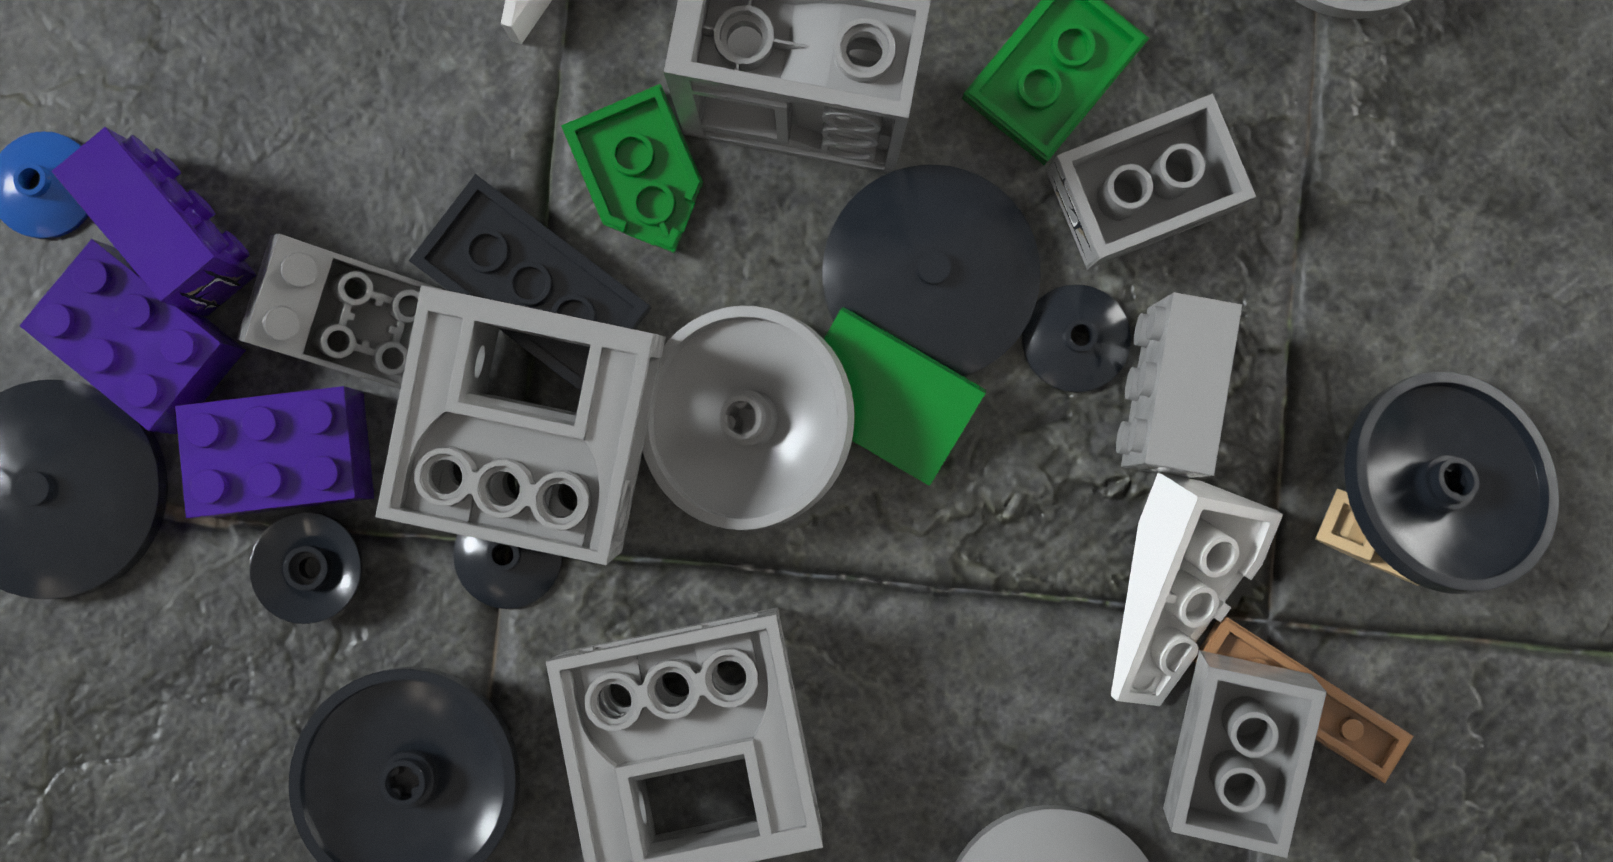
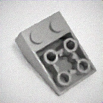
[237,234,440,389]

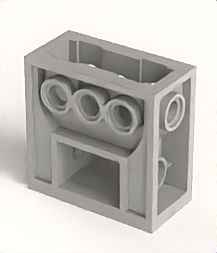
[664,0,931,173]
[375,285,666,565]
[546,608,823,862]

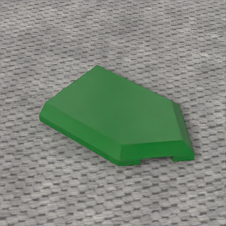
[561,84,703,254]

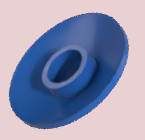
[0,131,89,239]

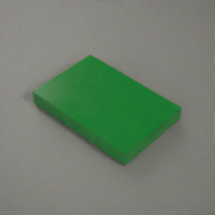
[962,0,1149,166]
[824,307,986,486]

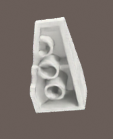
[1111,472,1283,706]

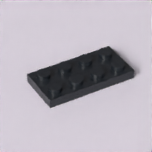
[409,174,652,391]

